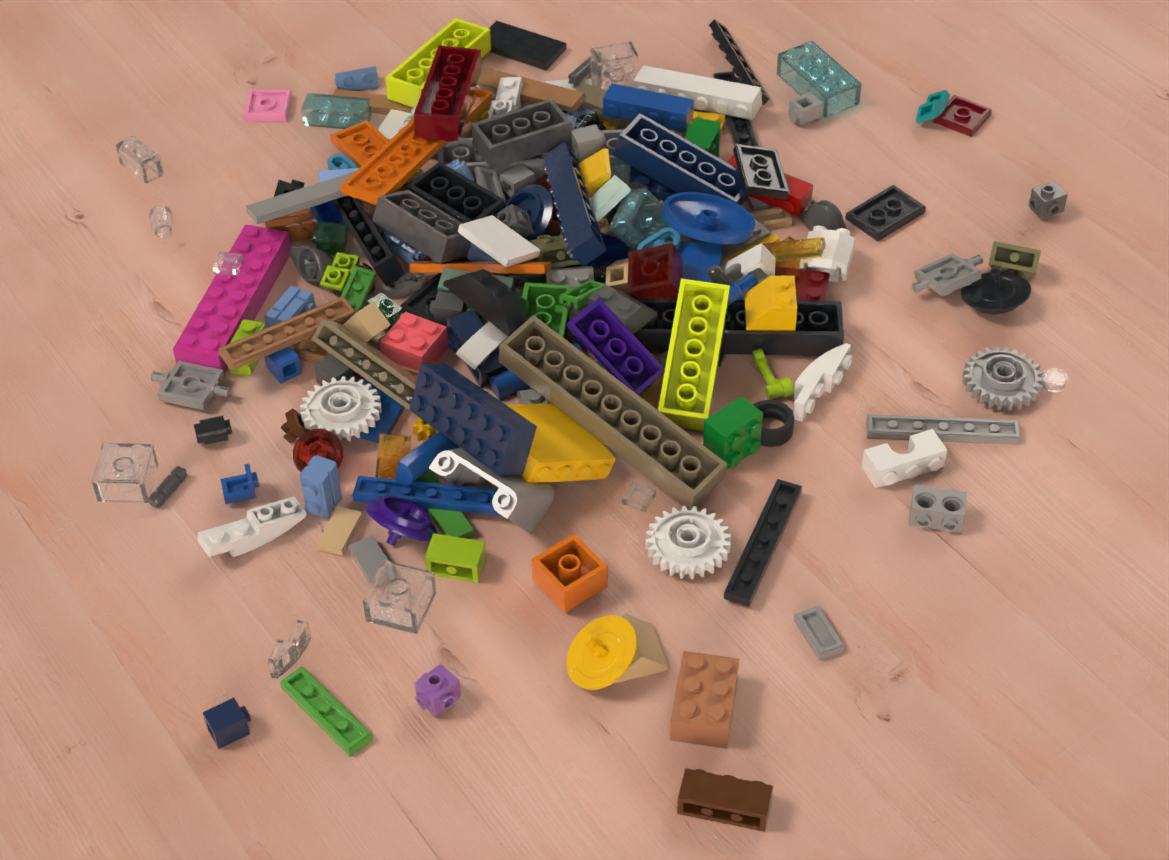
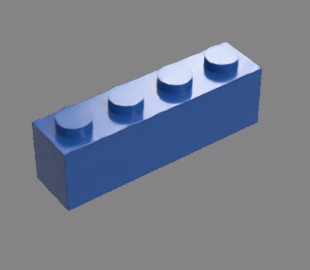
[603,83,694,133]

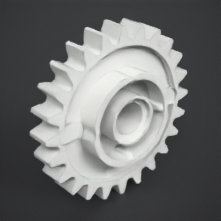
[300,376,382,442]
[645,506,731,579]

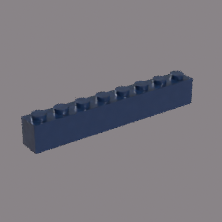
[543,141,606,266]

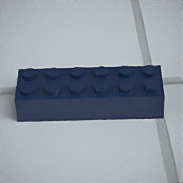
[613,113,749,206]
[409,363,537,476]

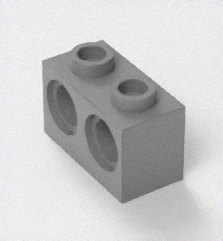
[909,485,967,533]

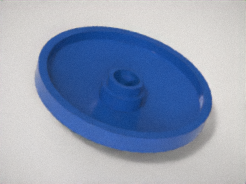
[662,192,755,244]

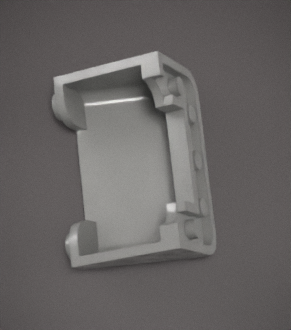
[429,448,555,534]

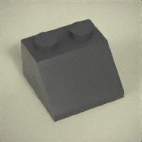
[588,285,657,334]

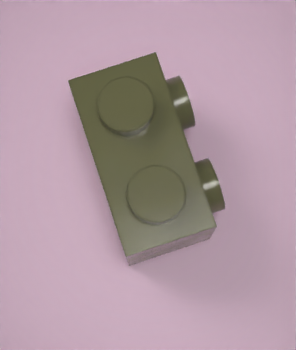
[530,232,580,268]
[989,241,1041,278]

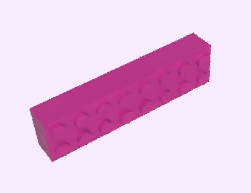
[173,224,291,375]

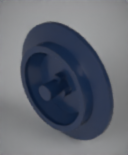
[505,184,554,243]

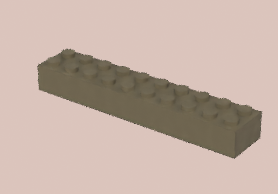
[499,315,727,511]

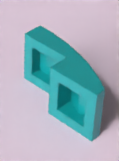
[915,90,950,124]

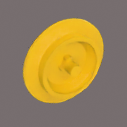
[566,615,638,690]

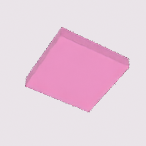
[243,90,292,122]

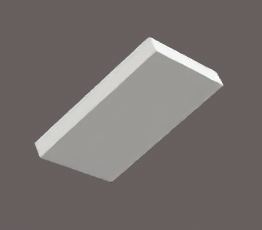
[458,215,541,267]

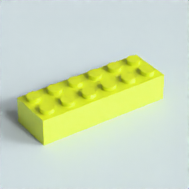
[385,18,491,108]
[658,278,730,431]

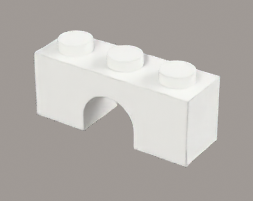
[721,243,776,284]
[862,429,947,489]

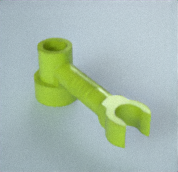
[752,348,794,400]

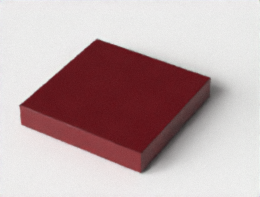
[933,95,992,137]

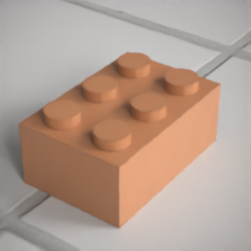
[670,651,740,749]

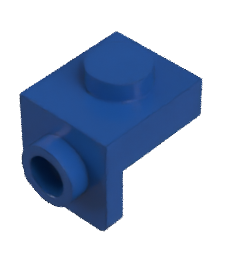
[220,464,259,504]

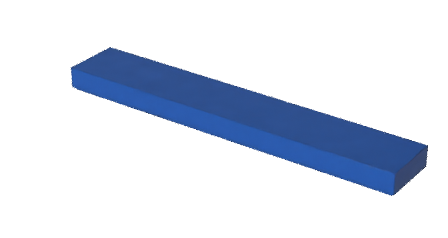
[352,476,502,516]

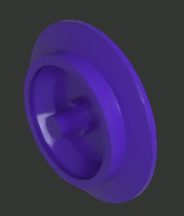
[365,496,437,546]

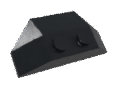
[443,269,529,337]

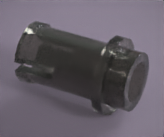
[594,260,612,283]

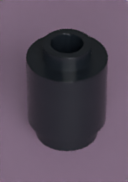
[194,415,232,445]

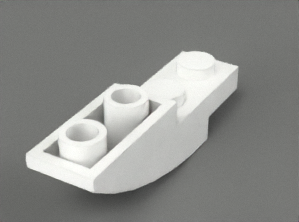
[488,77,523,118]
[793,343,853,422]
[197,497,306,557]

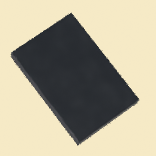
[733,144,790,199]
[845,185,926,242]

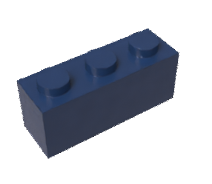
[447,309,507,388]

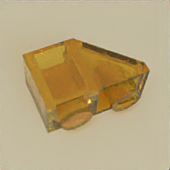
[375,433,411,479]

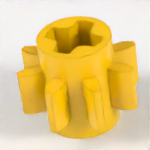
[412,417,439,443]

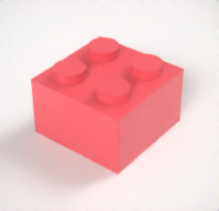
[380,312,449,371]

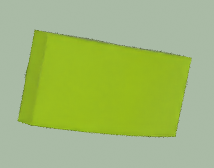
[320,252,361,291]

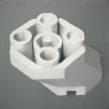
[799,226,855,283]

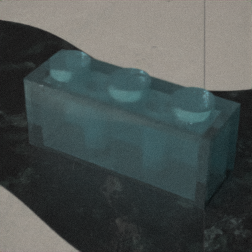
[301,93,372,129]

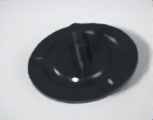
[961,268,1031,314]

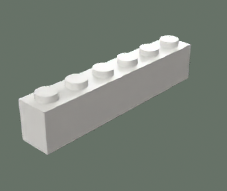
[633,65,762,120]

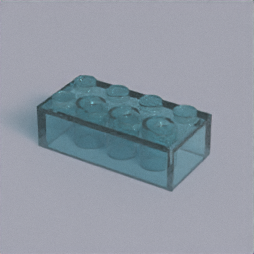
[777,41,861,118]

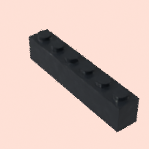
[332,195,406,287]

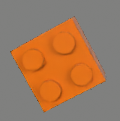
[531,533,608,613]

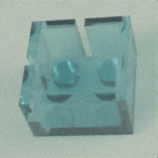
[608,188,670,255]

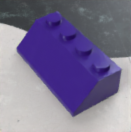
[566,298,665,396]

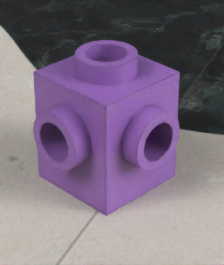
[415,663,461,716]

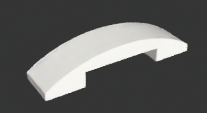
[456,321,508,370]

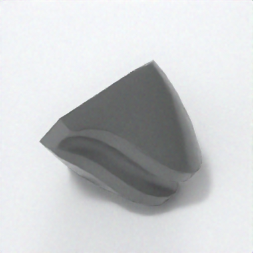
[799,200,851,236]
[289,246,334,281]

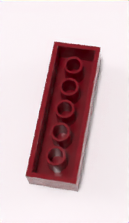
[414,45,481,142]

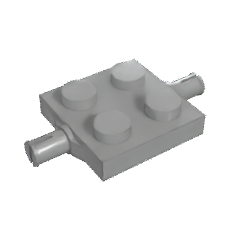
[912,253,983,296]
[151,360,232,410]

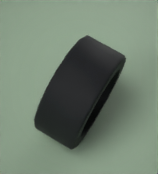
[753,400,795,447]

